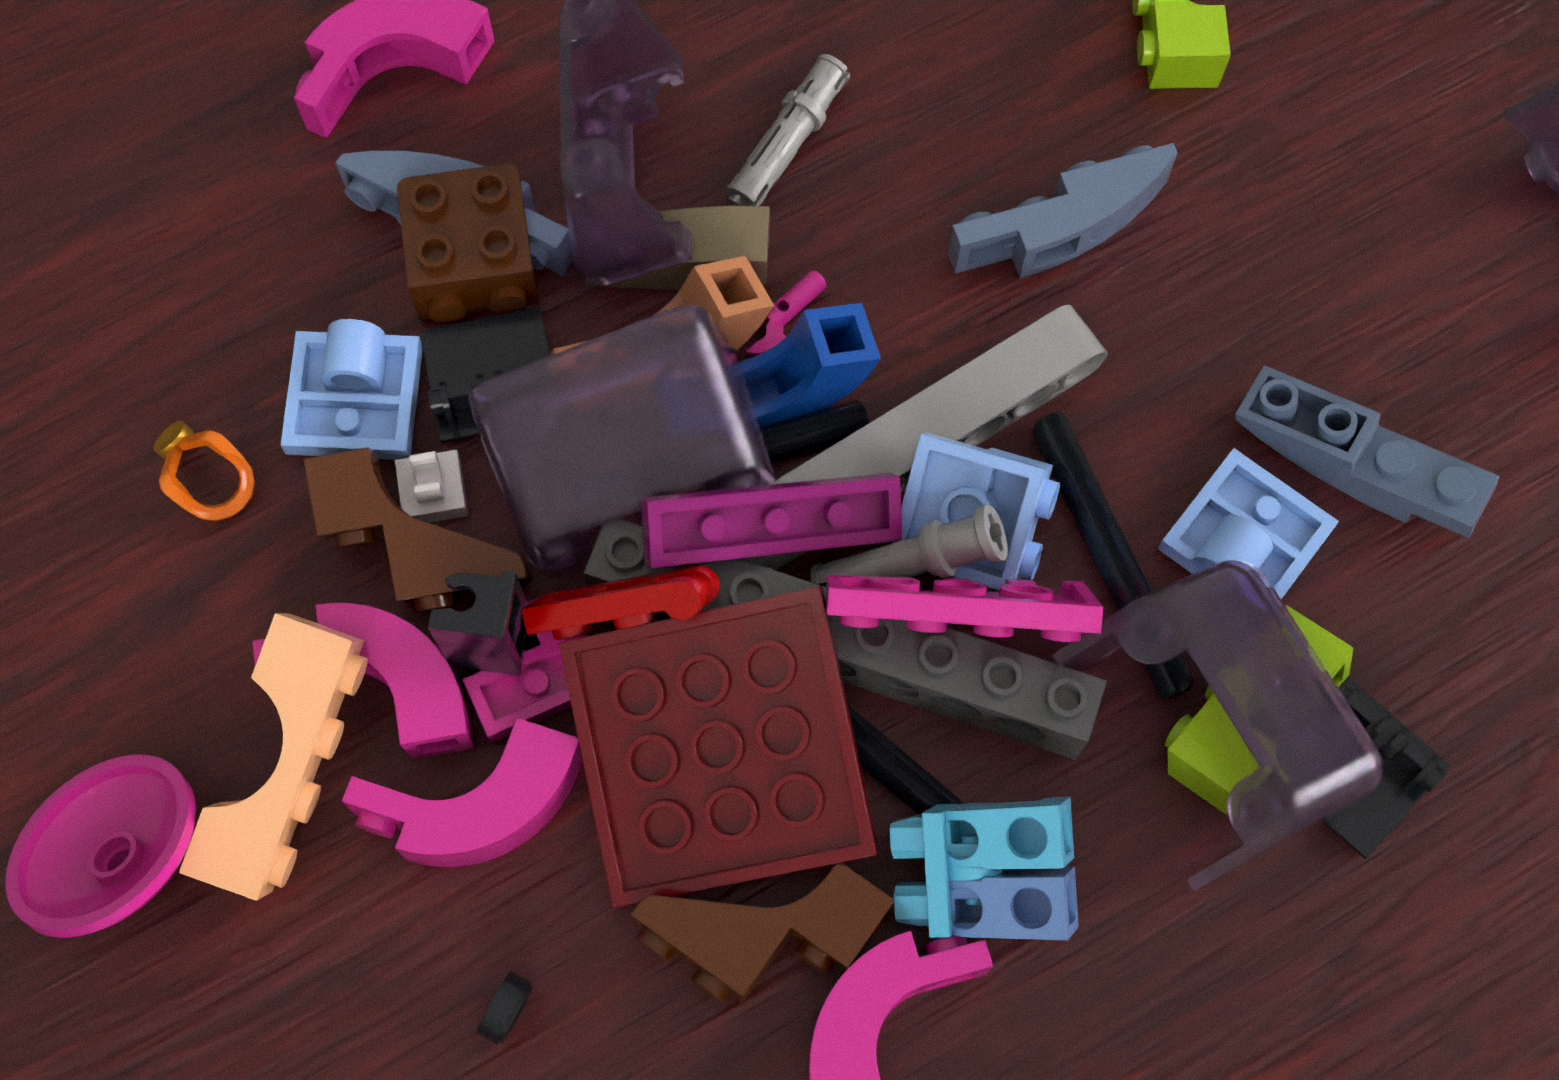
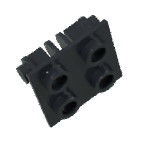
[420,307,563,443]
[1270,677,1449,859]

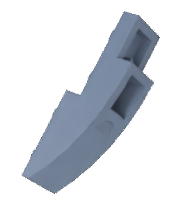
[948,143,1178,279]
[335,151,575,276]
[1235,365,1499,538]

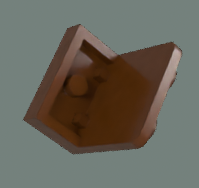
[397,163,540,322]

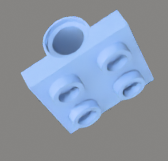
[280,319,423,460]
[1158,448,1339,622]

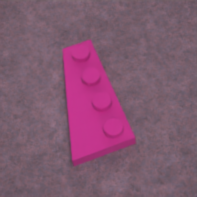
[825,575,1104,642]

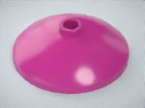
[5,754,196,938]

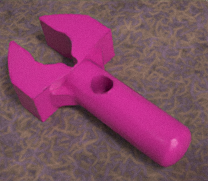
[746,270,827,360]

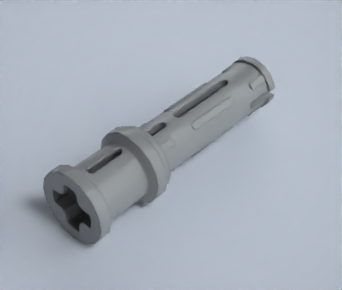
[810,504,1008,585]

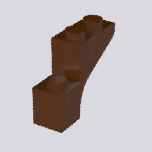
[303,447,530,612]
[631,862,895,1004]

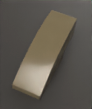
[586,206,770,290]

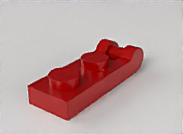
[521,565,720,640]

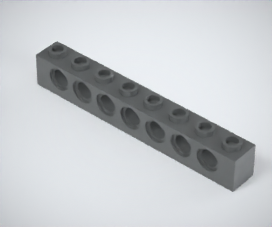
[584,515,1107,760]

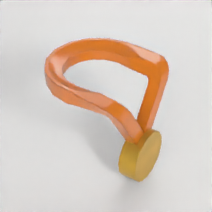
[153,421,255,521]

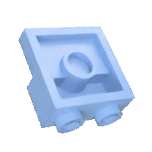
[892,432,1060,590]

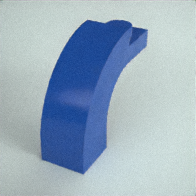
[653,303,881,442]

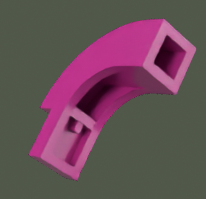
[294,0,495,139]
[252,603,476,760]
[342,718,583,867]
[808,931,993,1080]

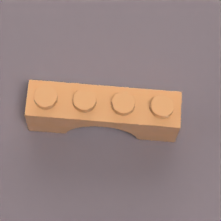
[179,613,368,901]

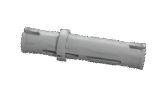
[725,54,851,206]

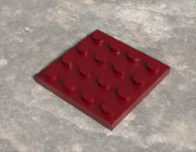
[559,586,879,908]

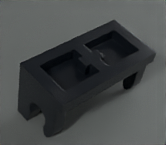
[428,571,528,676]

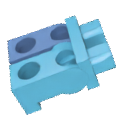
[889,796,1079,941]

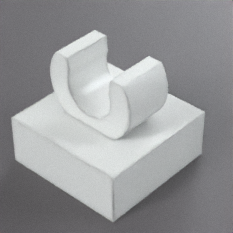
[395,450,469,523]

